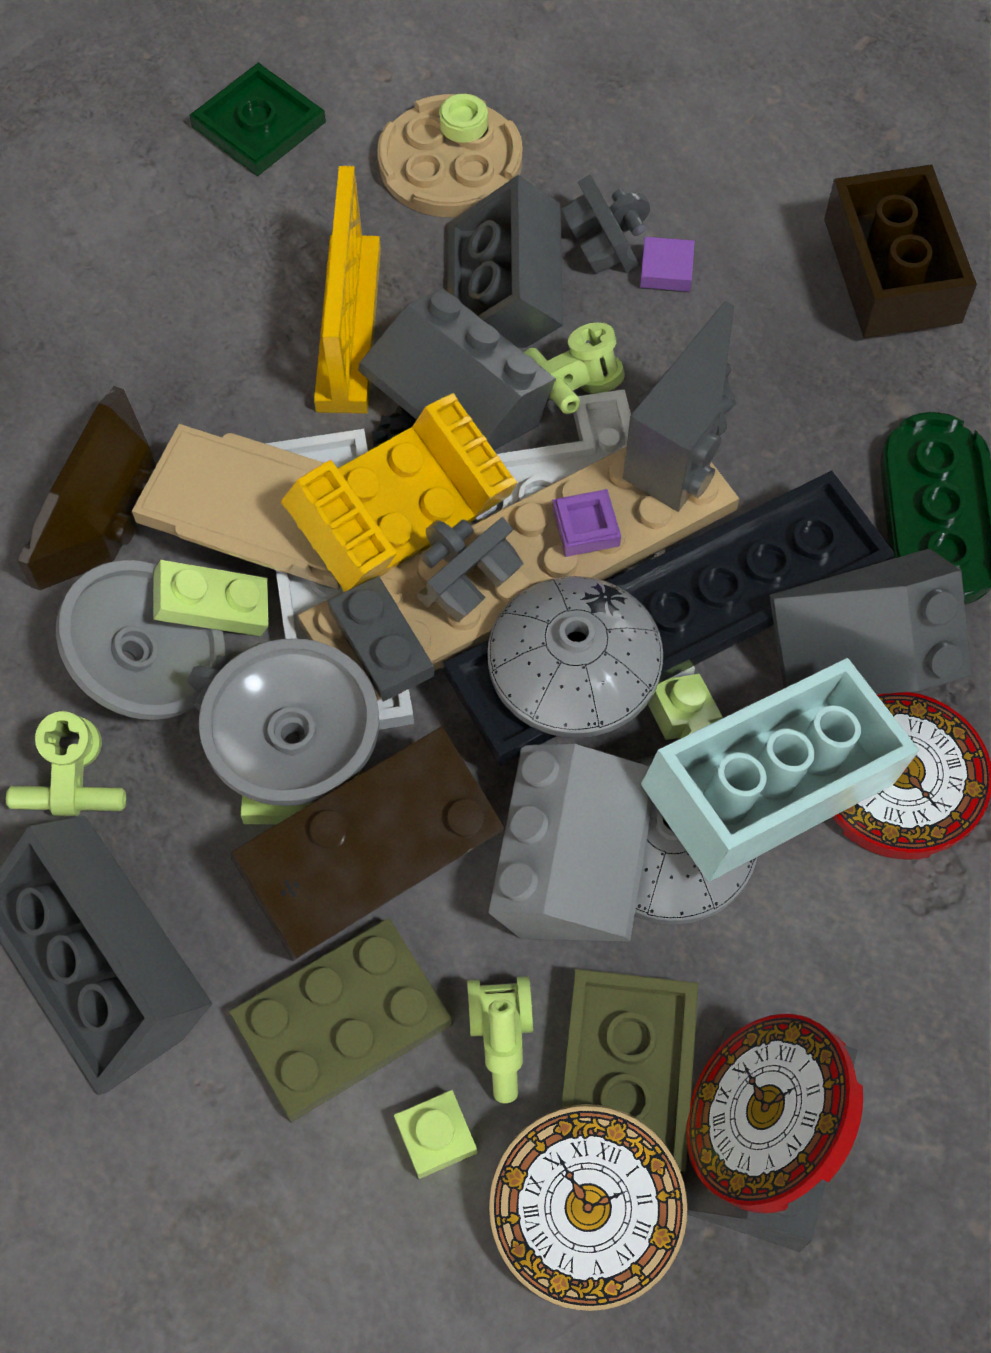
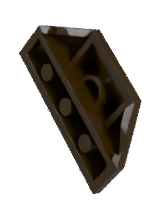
[17,386,156,591]

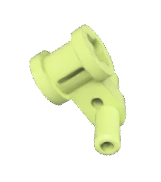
[524,322,625,414]
[6,711,126,816]
[467,976,533,1103]

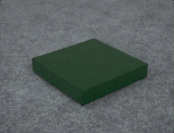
[189,62,326,177]

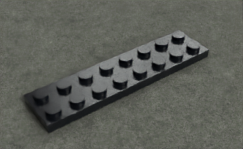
[443,470,895,765]

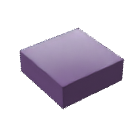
[640,237,695,292]
[552,489,621,557]

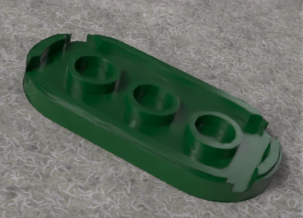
[880,412,991,605]

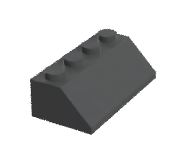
[0,816,213,1095]

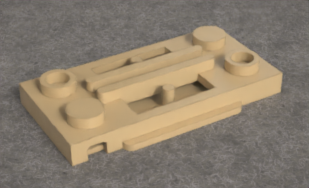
[132,424,340,590]

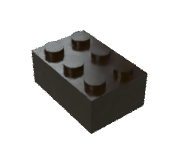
[824,164,977,338]

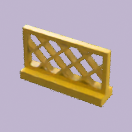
[314,166,381,414]

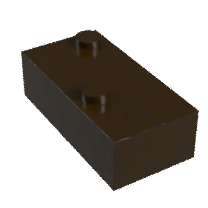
[231,726,505,961]

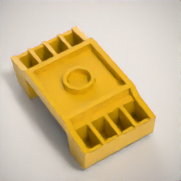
[281,393,518,592]

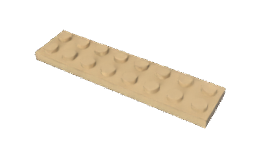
[298,446,740,701]

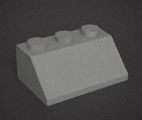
[488,744,653,942]

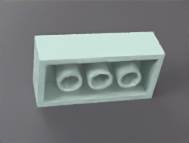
[641,658,919,882]

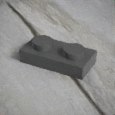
[328,576,435,702]

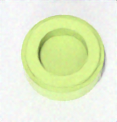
[439,94,488,143]

